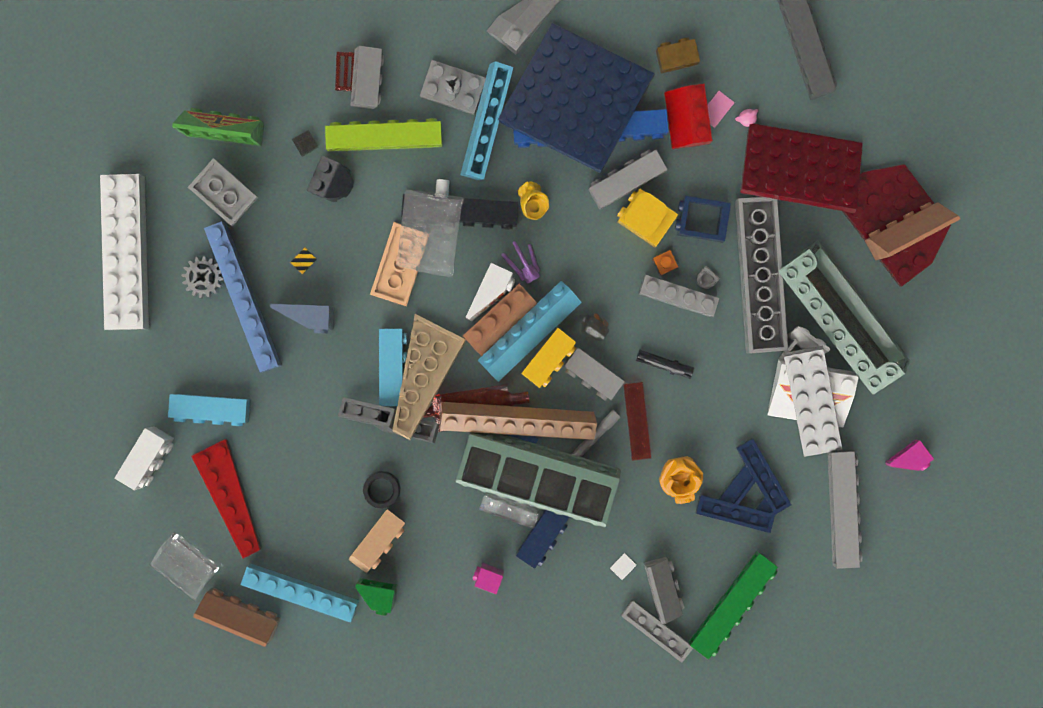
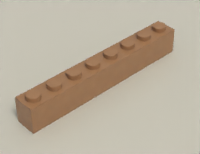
[440,402,597,440]

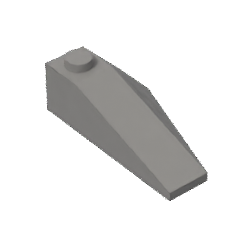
[487,0,560,55]

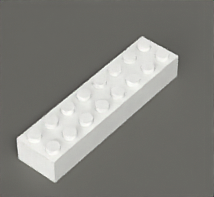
[100,174,149,330]

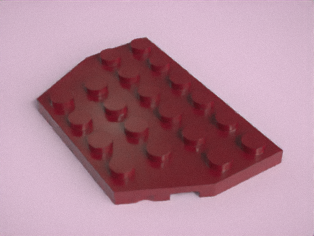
[842,164,951,287]

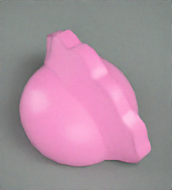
[735,109,758,127]

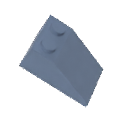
[270,304,334,334]

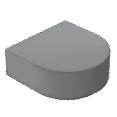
[696,266,720,289]

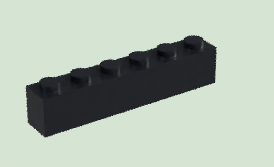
[401,194,518,230]

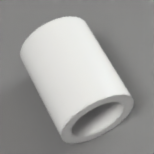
[435,179,450,197]

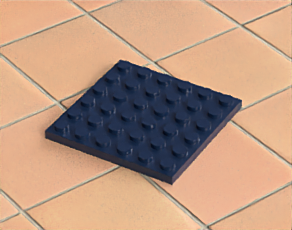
[498,23,654,173]

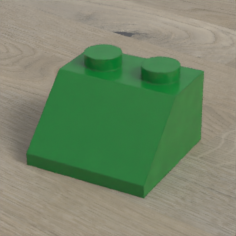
[355,578,398,615]

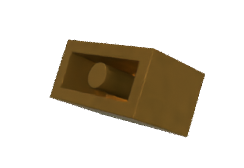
[656,37,700,74]

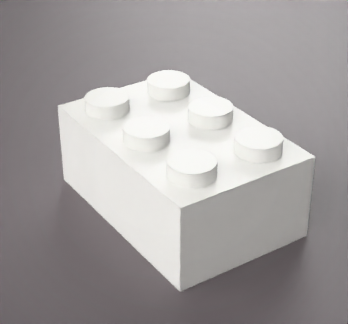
[115,426,174,490]

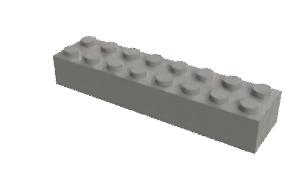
[735,197,788,353]

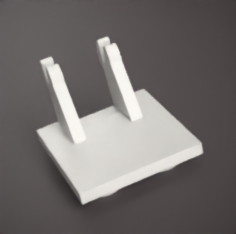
[779,326,830,360]

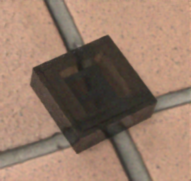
[292,130,319,157]

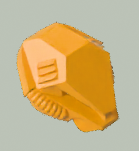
[659,456,703,504]

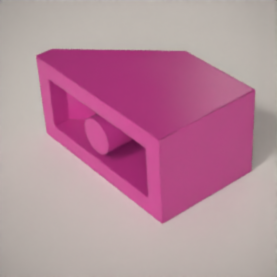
[885,440,934,471]

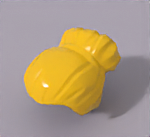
[518,181,549,220]

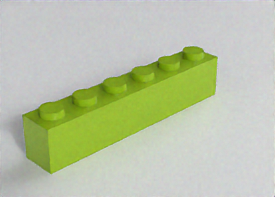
[325,118,443,152]

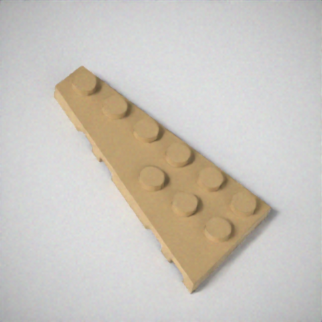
[393,314,466,440]

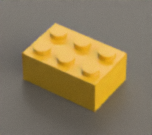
[521,328,576,388]

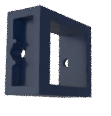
[675,196,731,243]

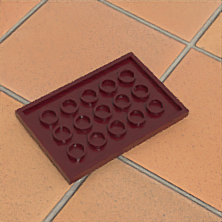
[740,123,863,213]

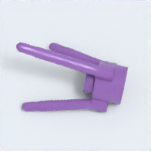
[502,241,540,284]

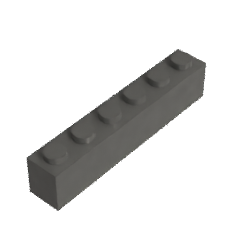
[778,0,837,100]

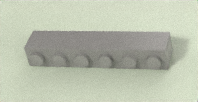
[828,451,862,569]

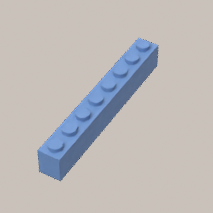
[204,221,281,372]

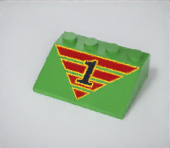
[172,108,264,146]

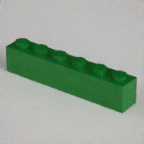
[688,551,778,660]

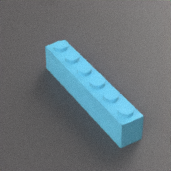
[460,61,513,180]
[478,281,582,382]
[241,564,359,622]

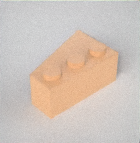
[348,509,405,574]

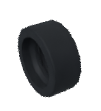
[363,471,400,509]

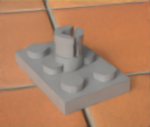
[420,60,486,115]
[188,158,258,226]

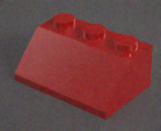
[664,84,712,149]

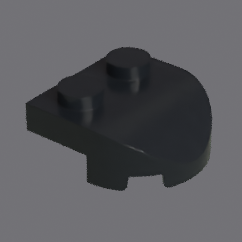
[307,156,354,202]

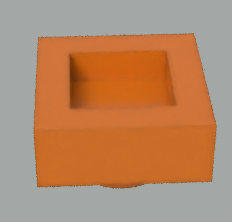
[653,250,678,276]

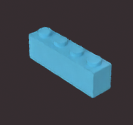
[379,329,407,406]
[168,394,250,426]

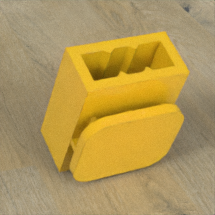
[617,189,678,248]

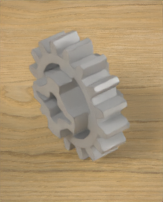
[181,256,224,298]

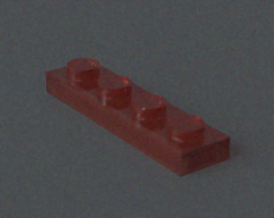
[623,382,651,461]

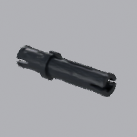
[636,350,694,379]

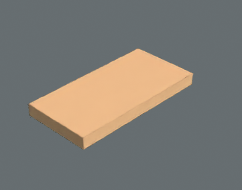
[370,222,431,307]

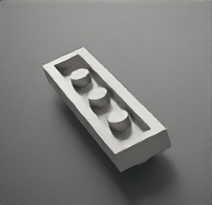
[621,600,693,663]

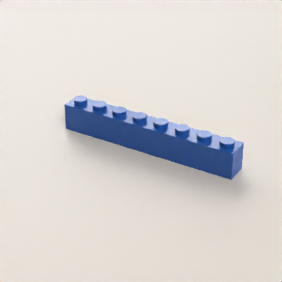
[513,109,668,148]

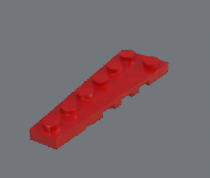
[191,439,261,558]

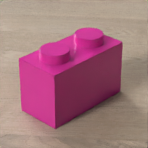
[473,563,504,594]

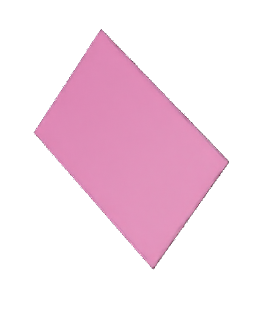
[708,91,734,128]

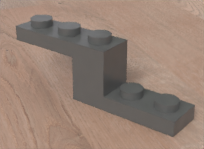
[338,397,440,444]

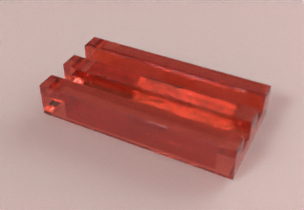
[335,52,354,92]

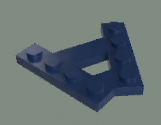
[695,438,792,533]

